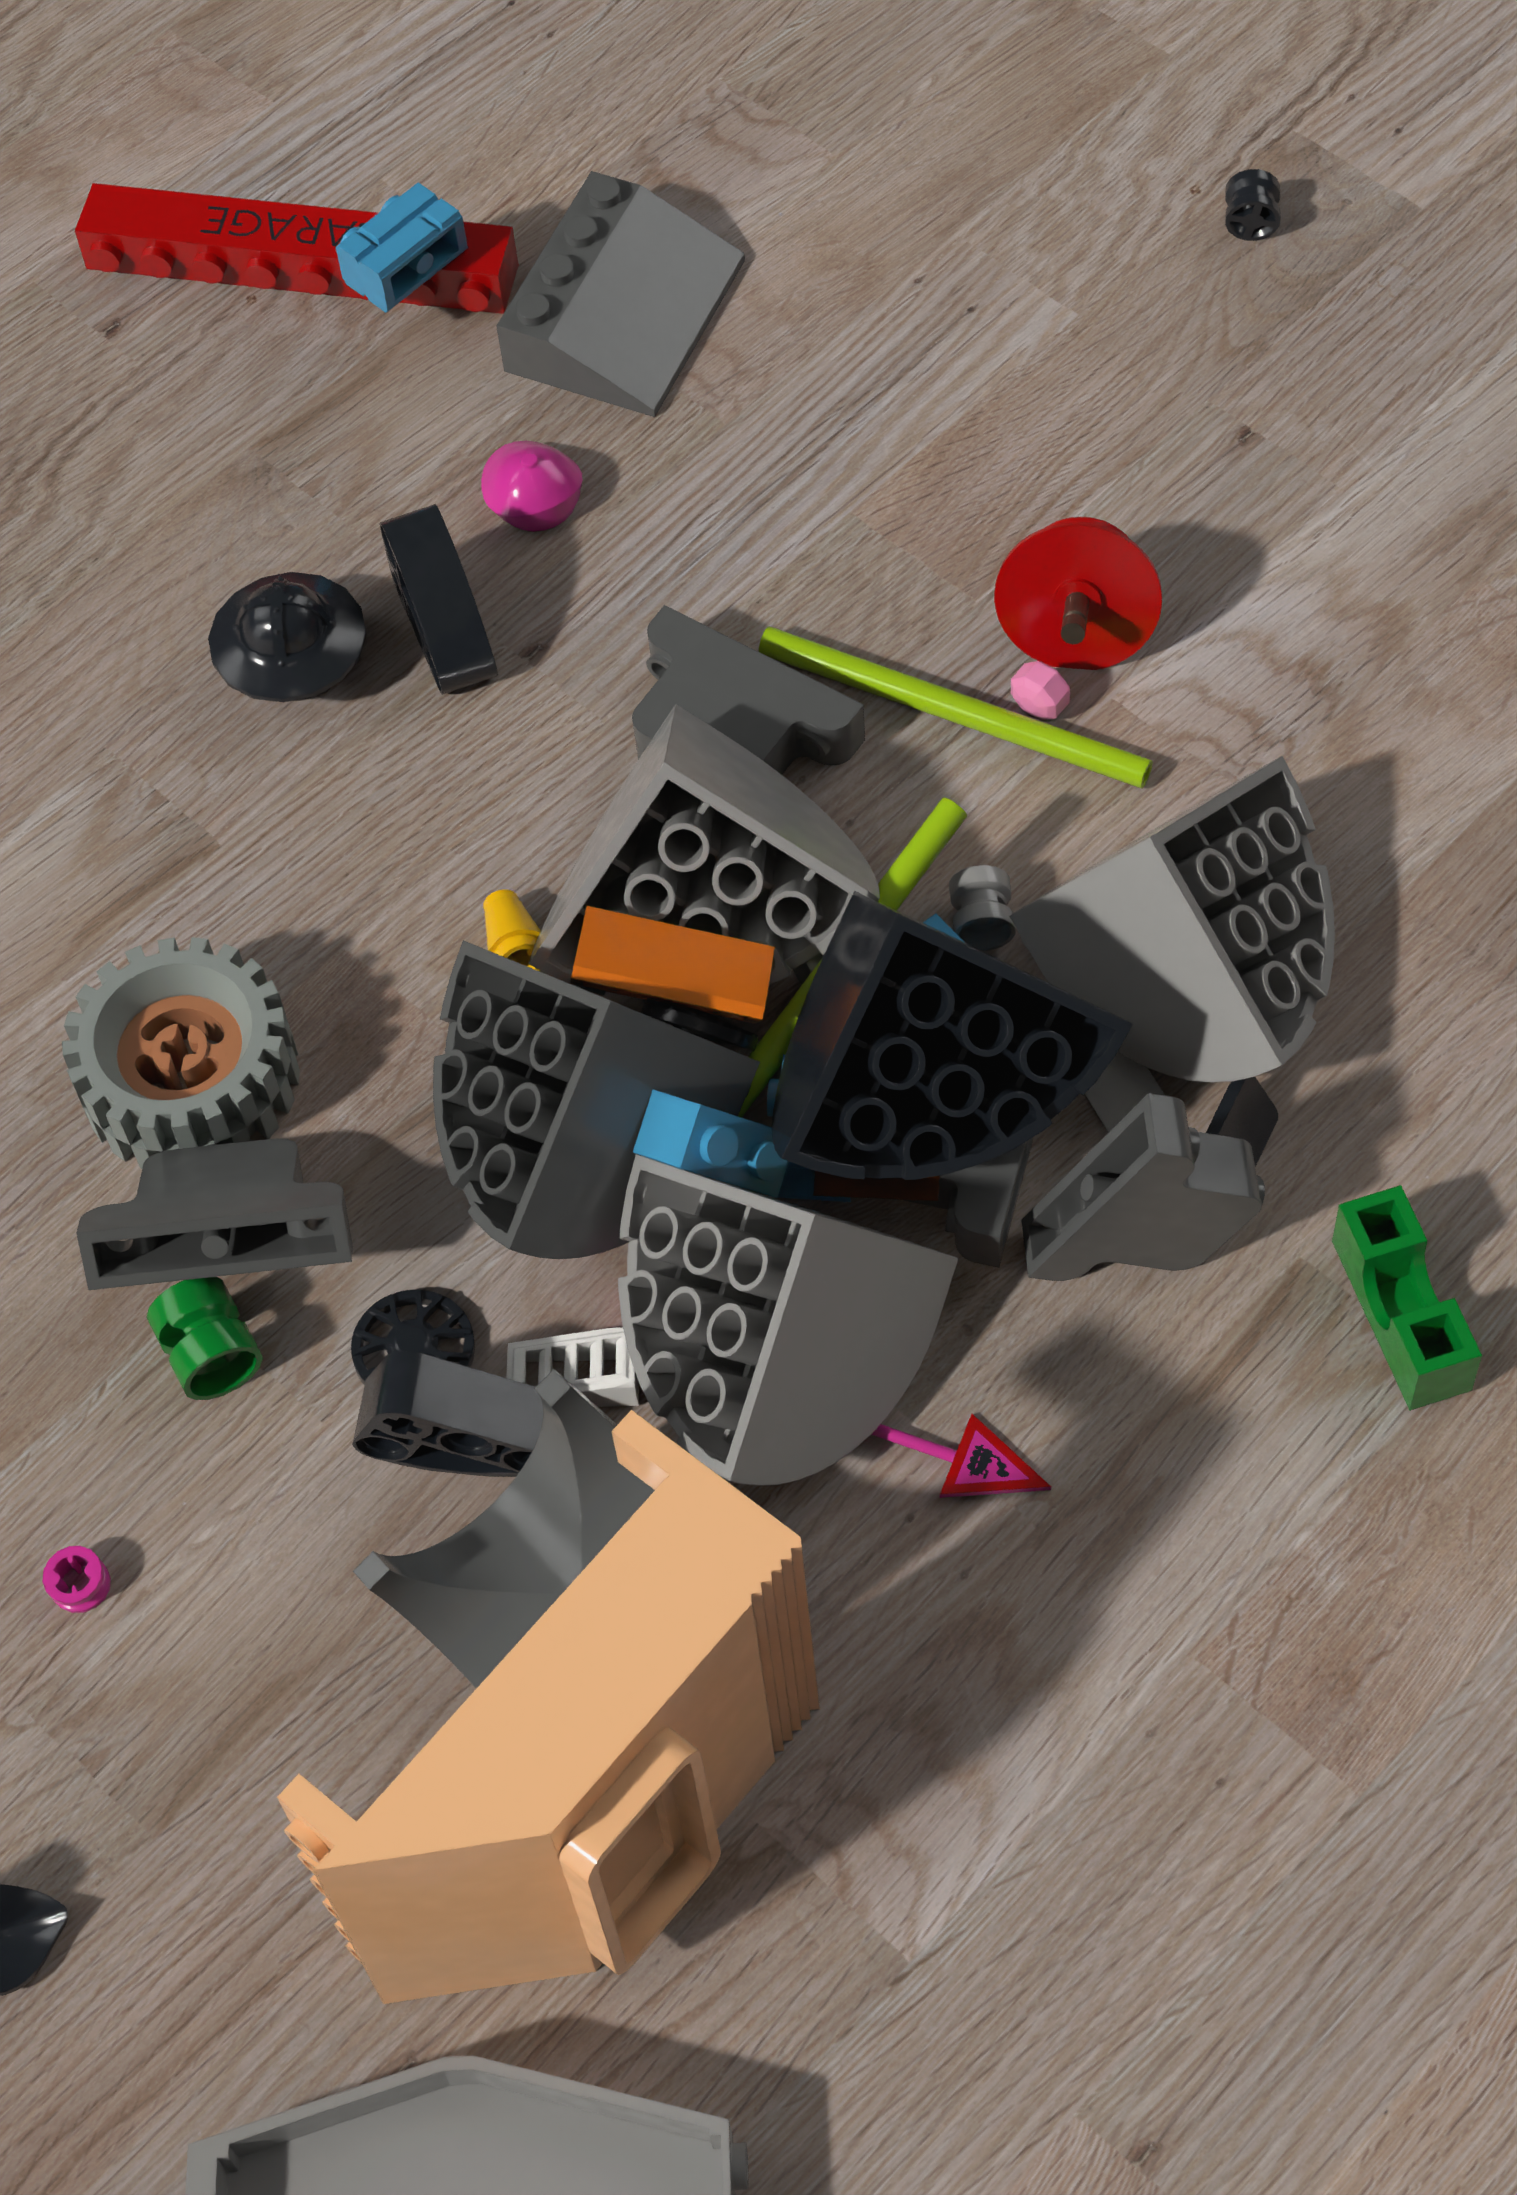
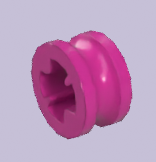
[42,1546,111,1613]

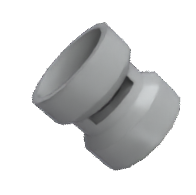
[949,865,1016,951]

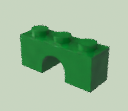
[1332,1185,1482,1411]

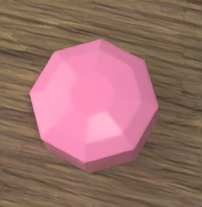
[1011,661,1070,721]

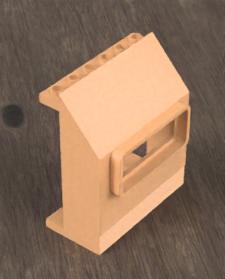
[277,1410,820,2004]

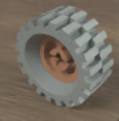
[62,937,300,1169]

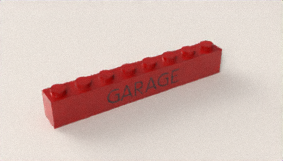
[75,183,519,314]

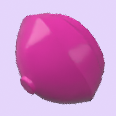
[481,440,583,532]

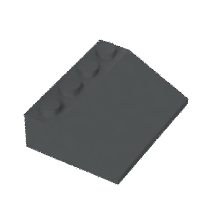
[496,171,745,417]

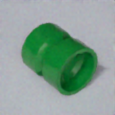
[146,1277,263,1400]

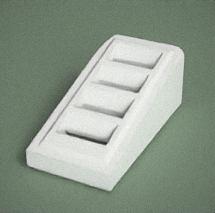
[506,1327,639,1407]

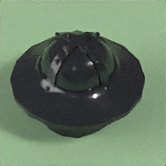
[208,572,367,703]

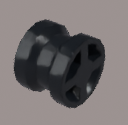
[1225,169,1281,241]

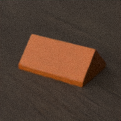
[570,906,775,1024]

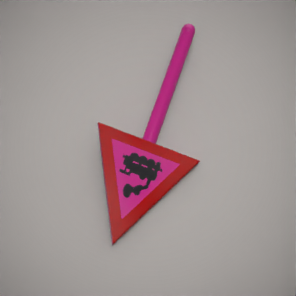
[871,1413,1052,1498]

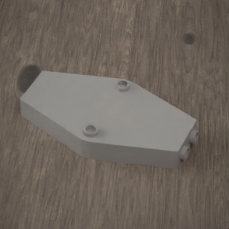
[185,2055,749,2195]

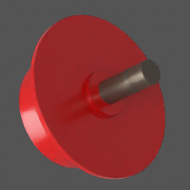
[994,517,1162,670]

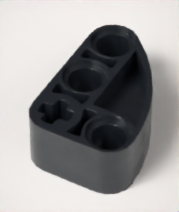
[379,504,498,695]
[352,1351,543,1477]

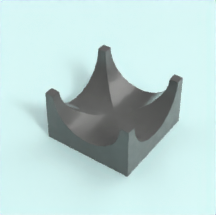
[353,1369,655,1689]

